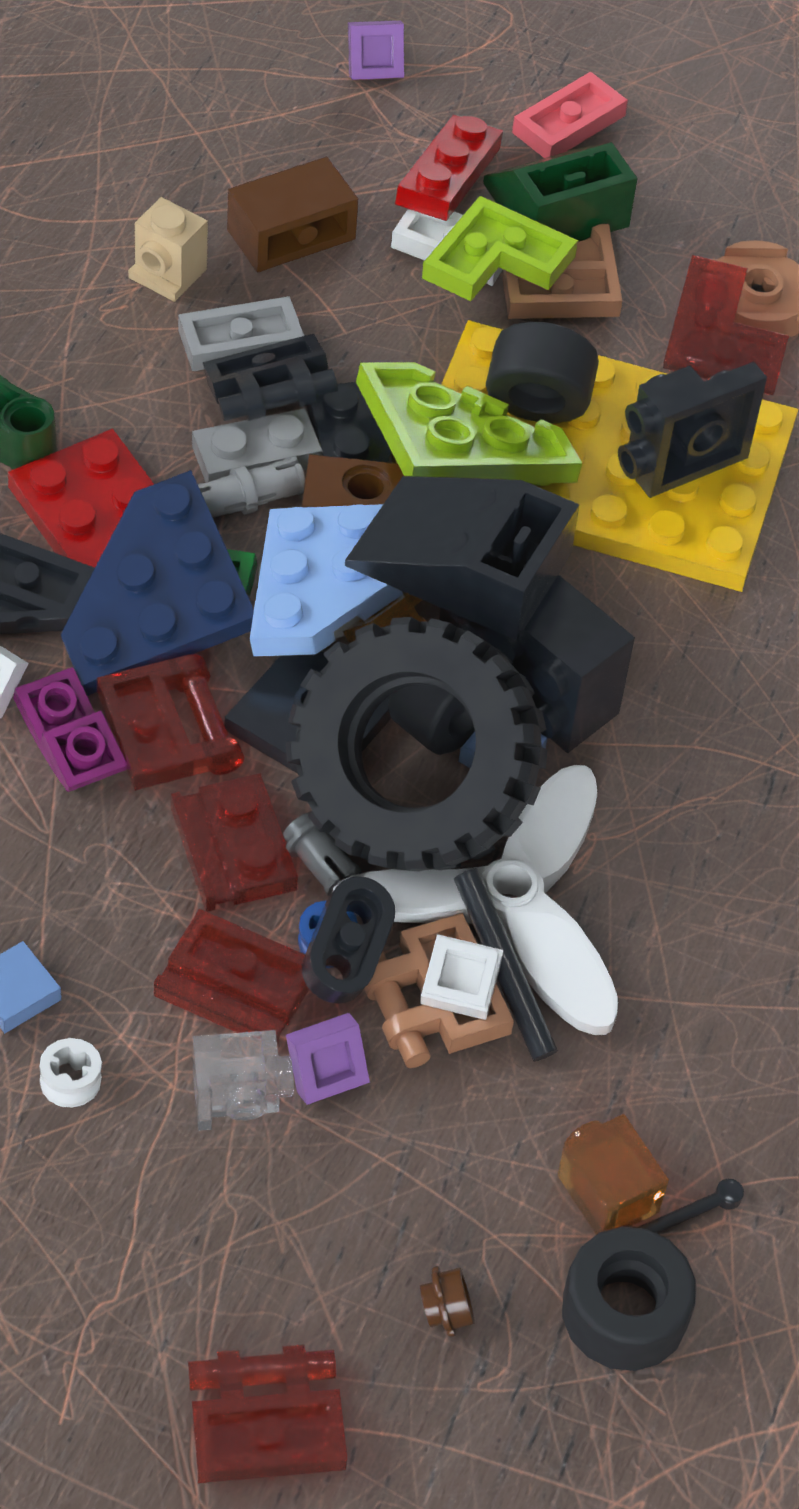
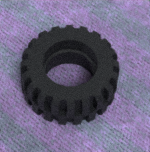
[286,617,548,872]

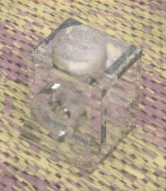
[192,1030,294,1131]

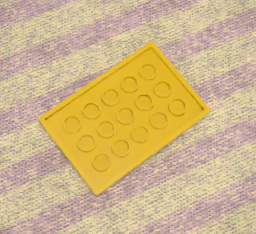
[441,320,798,592]

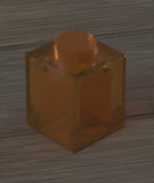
[557,1114,669,1235]

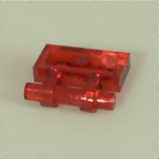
[188,1344,348,1483]

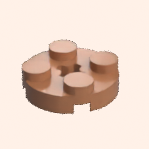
[703,240,799,337]

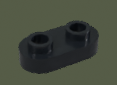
[302,876,395,1004]

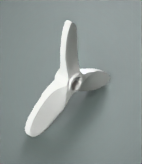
[333,765,618,1035]

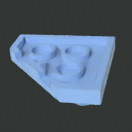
[250,504,403,656]

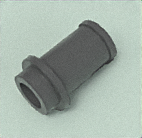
[283,812,362,896]

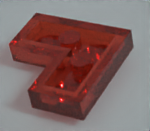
[663,255,789,396]

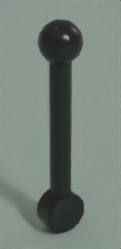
[622,1178,744,1234]

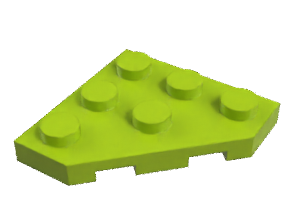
[356,362,582,486]

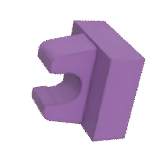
[348,20,404,80]
[286,1013,370,1105]

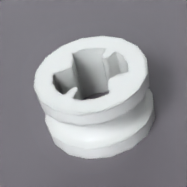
[39,1038,102,1108]

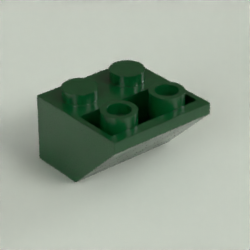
[483,142,638,242]

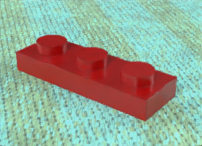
[395,115,503,221]

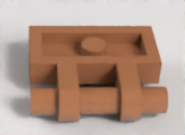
[364,913,514,1068]

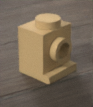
[129,197,208,302]

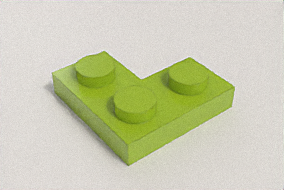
[422,196,578,301]

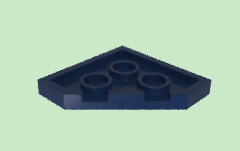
[61,470,254,696]

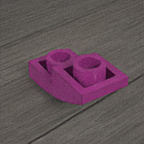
[13,667,128,792]

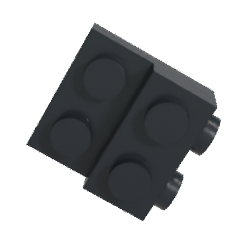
[618,361,767,498]

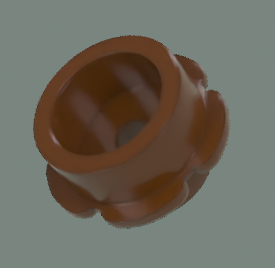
[420,1266,475,1337]

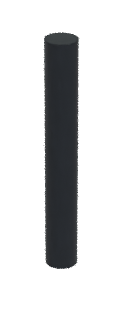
[454,868,558,1062]

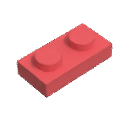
[512,72,628,158]

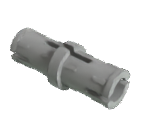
[198,456,305,518]

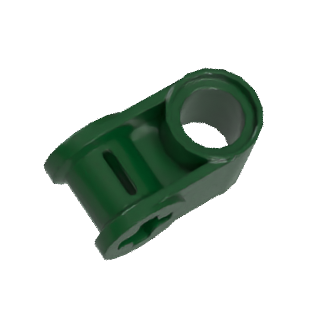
[0,375,58,470]

